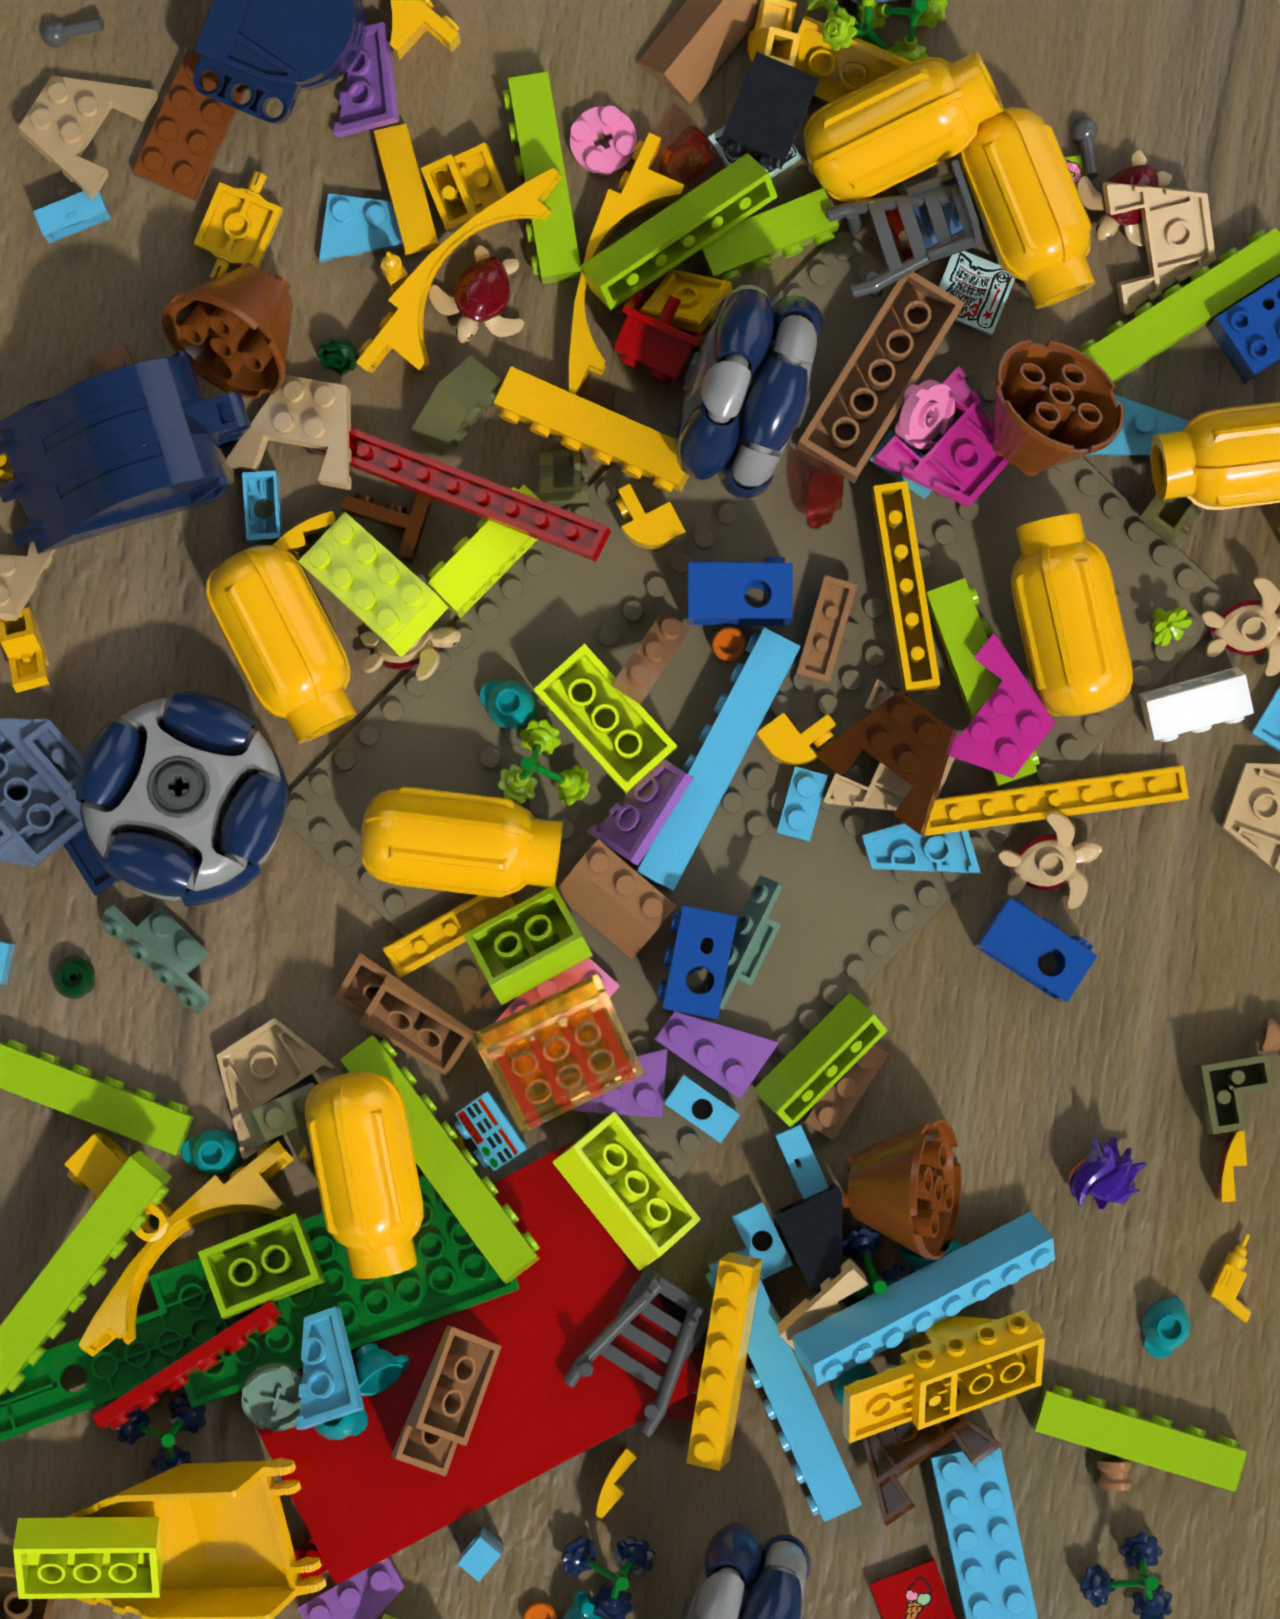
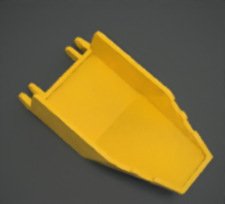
[64,1458,326,1619]

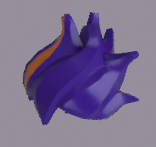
[1068,1137,1146,1209]

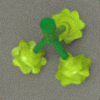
[805,0,887,51]
[857,0,948,62]
[497,719,590,806]

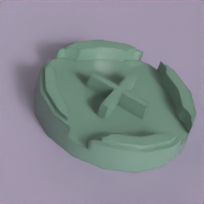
[242,1363,303,1431]

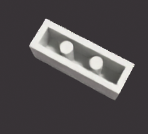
[1138,667,1254,742]

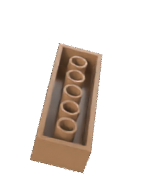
[797,272,965,484]

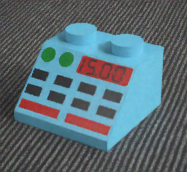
[454,1090,529,1171]

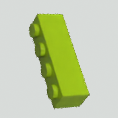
[699,188,839,282]
[753,993,888,1128]

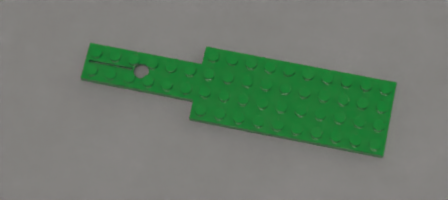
[0,1165,520,1442]

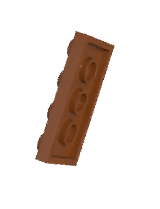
[132,49,248,201]

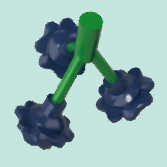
[842,1225,913,1307]
[115,1395,206,1476]
[1080,1532,1172,1619]
[561,1536,655,1619]

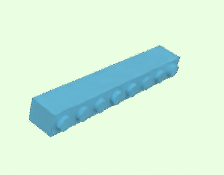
[637,627,801,892]
[792,1212,1055,1387]
[705,1247,862,1522]

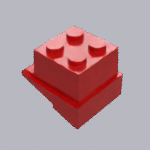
[614,286,711,385]

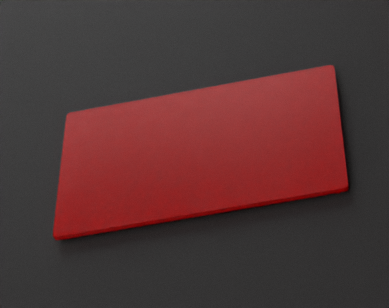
[238,1142,700,1583]

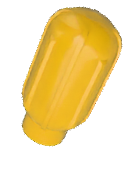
[803,51,1004,202]
[959,107,1096,309]
[1150,401,1280,510]
[1011,513,1133,717]
[206,545,357,744]
[360,786,563,897]
[305,1071,424,1279]

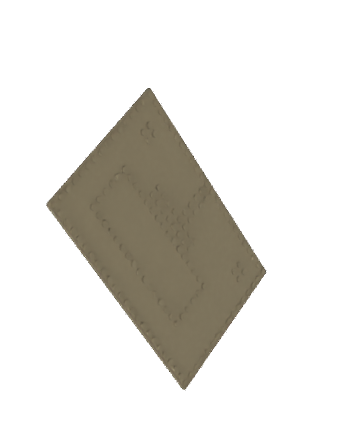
[283,231,1232,1185]

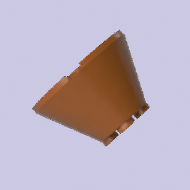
[162,262,293,398]
[992,340,1124,477]
[842,1119,962,1260]

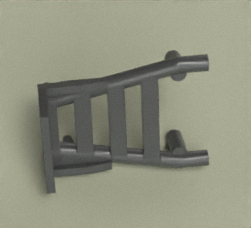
[826,159,983,298]
[562,1266,712,1437]

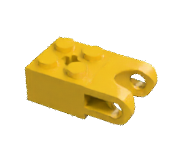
[64,1132,174,1242]

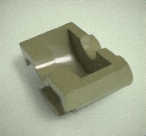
[539,449,590,505]
[1138,493,1202,548]

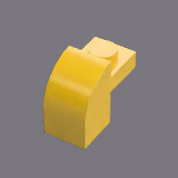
[748,0,801,67]
[615,484,686,549]
[0,607,50,693]
[755,712,836,766]

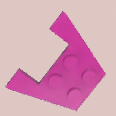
[873,366,1009,507]
[949,633,1056,778]

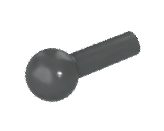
[41,17,104,47]
[1071,117,1098,179]

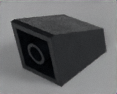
[718,52,820,171]
[773,1183,843,1293]

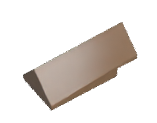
[637,0,760,106]
[334,952,475,1076]
[391,1325,502,1477]

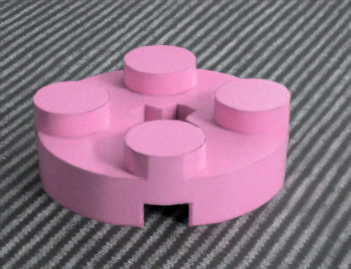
[570,105,637,176]
[895,380,955,450]

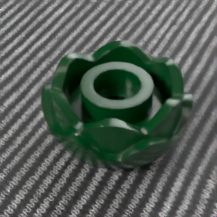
[317,336,359,375]
[53,956,95,999]

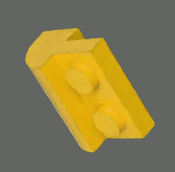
[421,142,508,232]

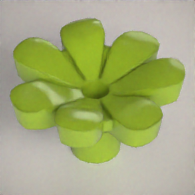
[1151,607,1192,646]

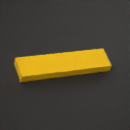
[373,124,439,255]
[382,894,516,979]

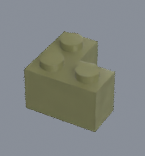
[411,355,502,455]
[1194,1054,1276,1135]
[242,1082,314,1164]

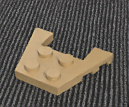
[18,76,158,200]
[1102,182,1216,315]
[225,375,352,490]
[0,542,56,621]
[823,679,955,811]
[1221,763,1280,874]
[216,1017,345,1160]
[776,1259,911,1351]

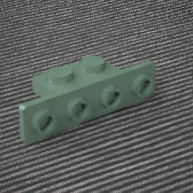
[702,875,783,1010]
[100,904,211,1014]

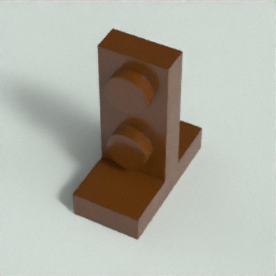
[341,492,433,562]

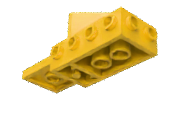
[843,1310,1045,1444]

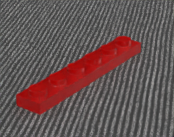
[92,1300,283,1430]

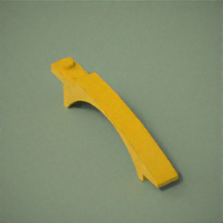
[390,0,461,60]
[569,133,685,396]
[356,168,563,374]
[78,1141,294,1357]

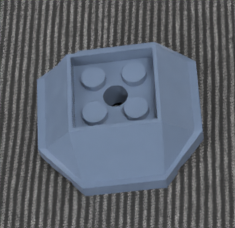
[0,718,83,867]

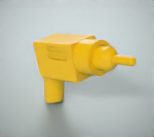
[380,251,408,295]
[1208,1234,1251,1324]

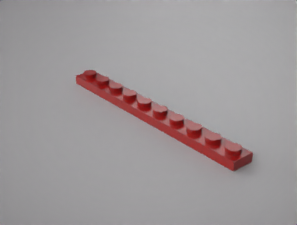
[302,427,611,562]

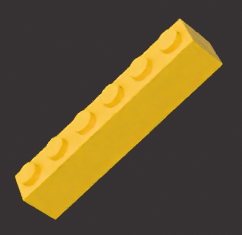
[493,366,689,493]
[871,481,940,693]
[686,1252,763,1471]

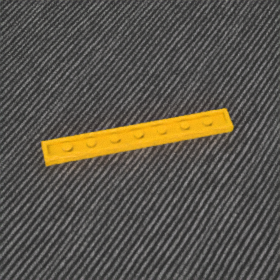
[922,765,1189,837]

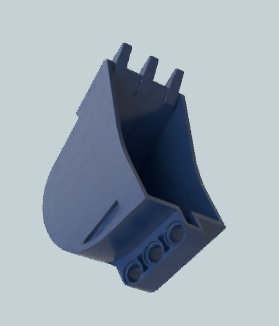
[193,0,367,124]
[0,351,251,554]

